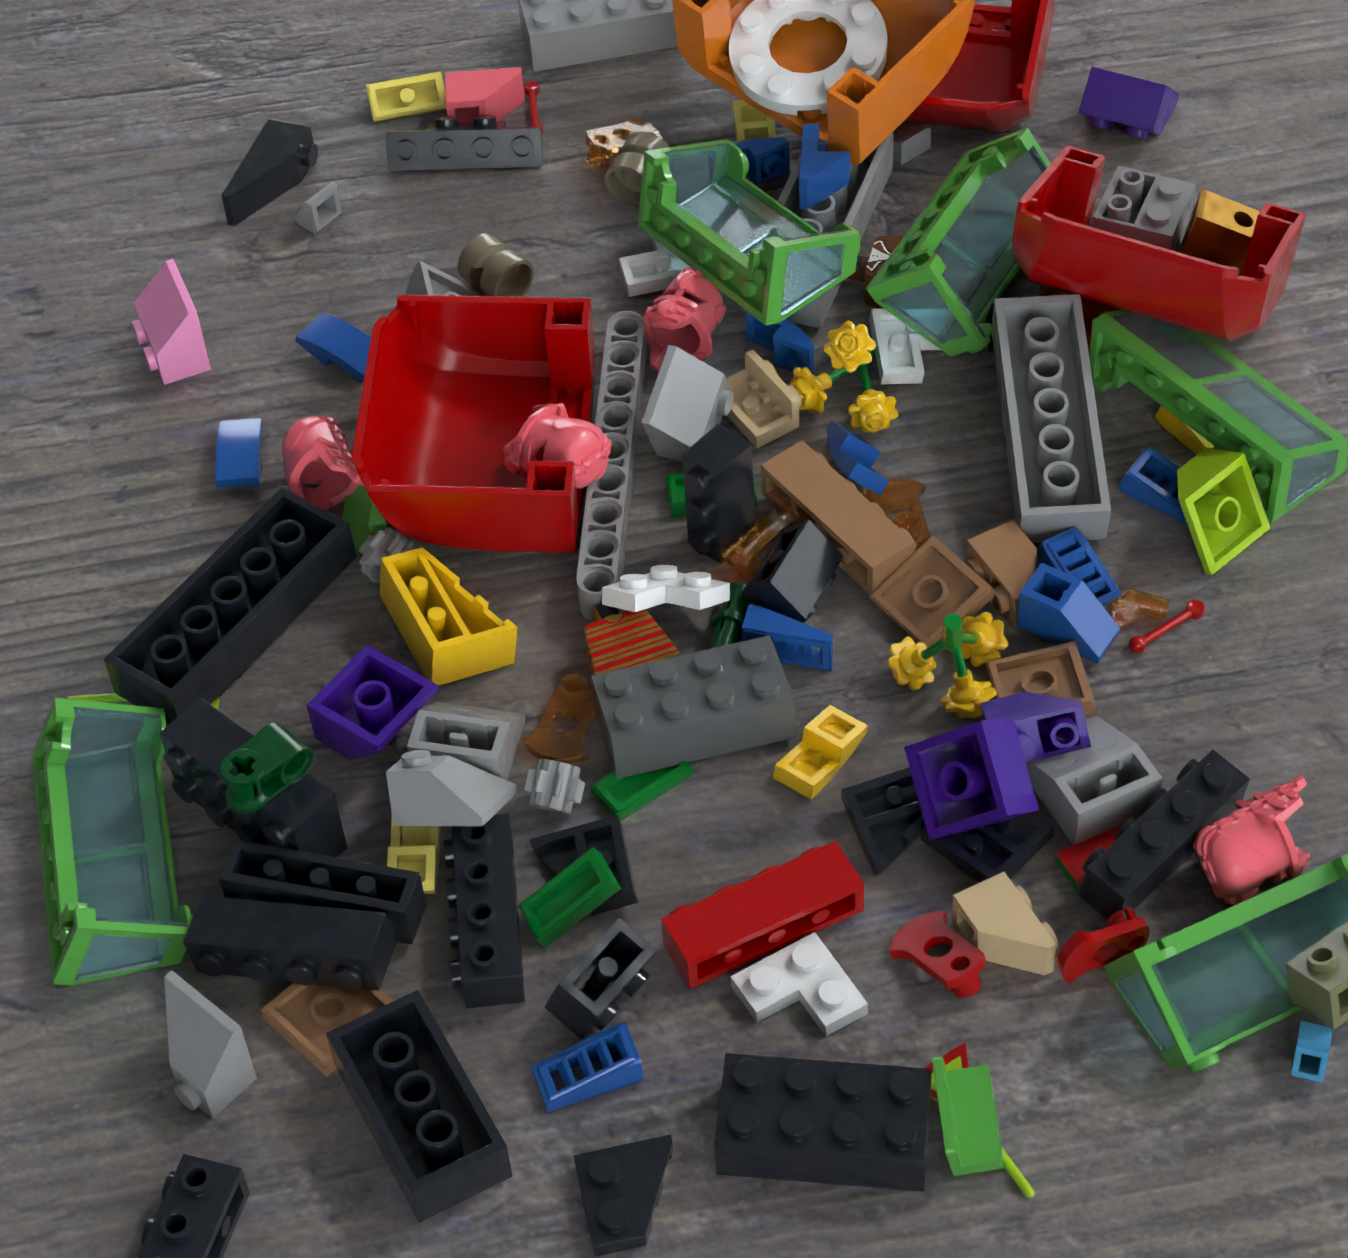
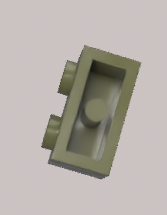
[1286,921,1348,1030]

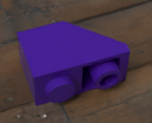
[981,692,1091,762]

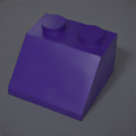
[1078,67,1180,140]
[306,645,438,760]
[904,717,1039,840]

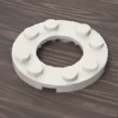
[729,0,888,115]

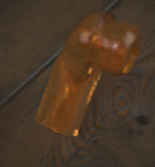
[1105,590,1170,628]

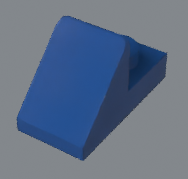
[799,124,850,209]

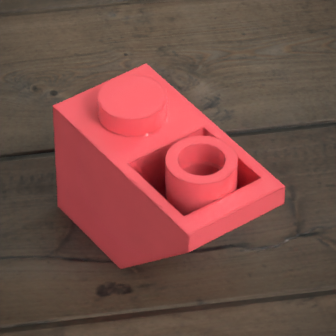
[445,67,525,122]

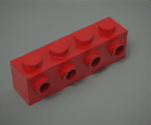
[661,841,864,989]

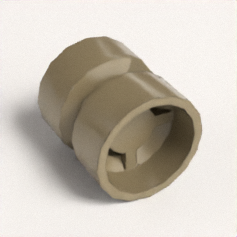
[605,131,673,206]
[457,233,534,297]

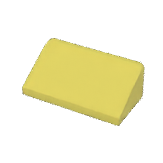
[366,71,446,122]

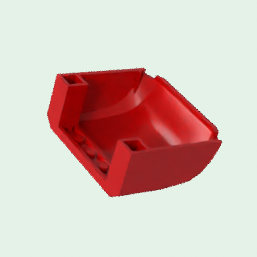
[904,0,1055,133]
[1012,145,1307,341]
[351,295,595,553]

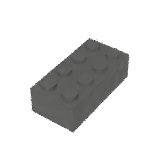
[591,635,797,779]

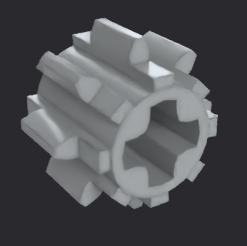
[358,527,414,583]
[523,759,585,814]

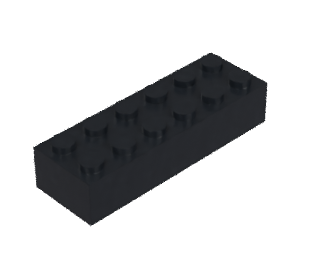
[104,487,356,725]

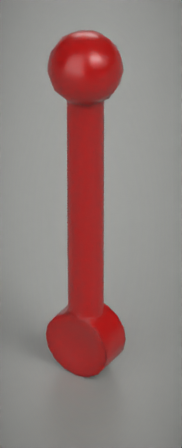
[524,81,543,133]
[1128,600,1205,654]

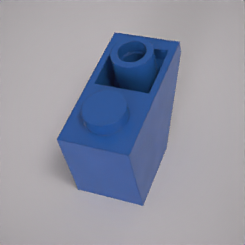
[1017,563,1120,664]

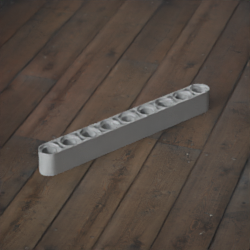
[576,311,647,622]

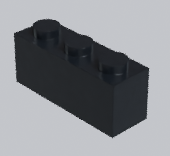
[682,423,756,564]

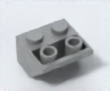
[1092,165,1196,252]
[407,702,526,780]

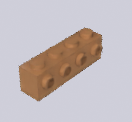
[761,440,915,595]

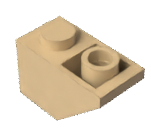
[952,872,1058,975]

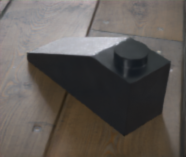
[221,119,318,226]

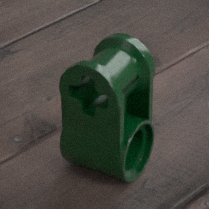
[220,722,315,813]

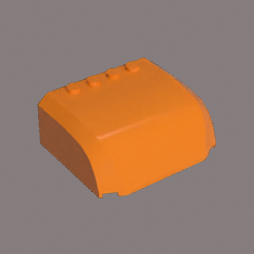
[672,0,975,164]

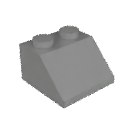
[641,345,734,462]

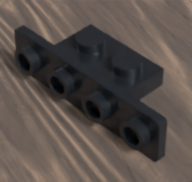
[386,115,543,171]

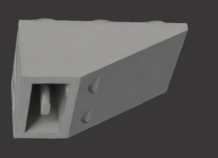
[1026,715,1163,845]

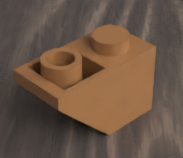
[964,520,1037,628]

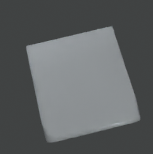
[893,124,931,165]
[295,181,342,234]

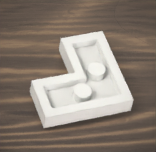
[619,236,690,297]
[869,307,955,385]
[602,565,730,612]
[730,932,868,1037]

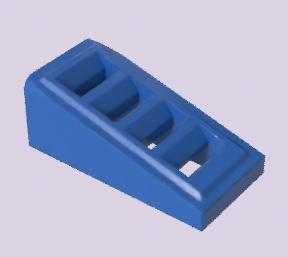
[1117,445,1187,524]
[1038,527,1126,613]
[742,604,833,671]
[531,1022,643,1113]

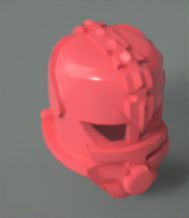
[643,267,726,373]
[503,403,612,489]
[281,416,364,511]
[1193,775,1311,905]

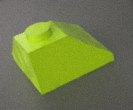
[1177,447,1270,575]

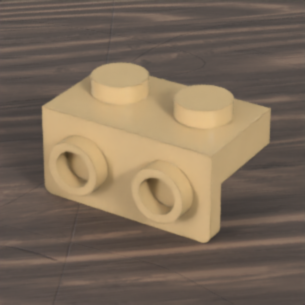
[726,349,801,448]

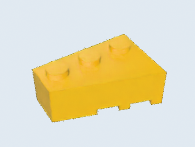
[379,547,518,686]

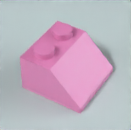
[131,259,211,385]

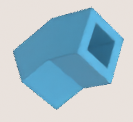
[1291,1021,1333,1083]

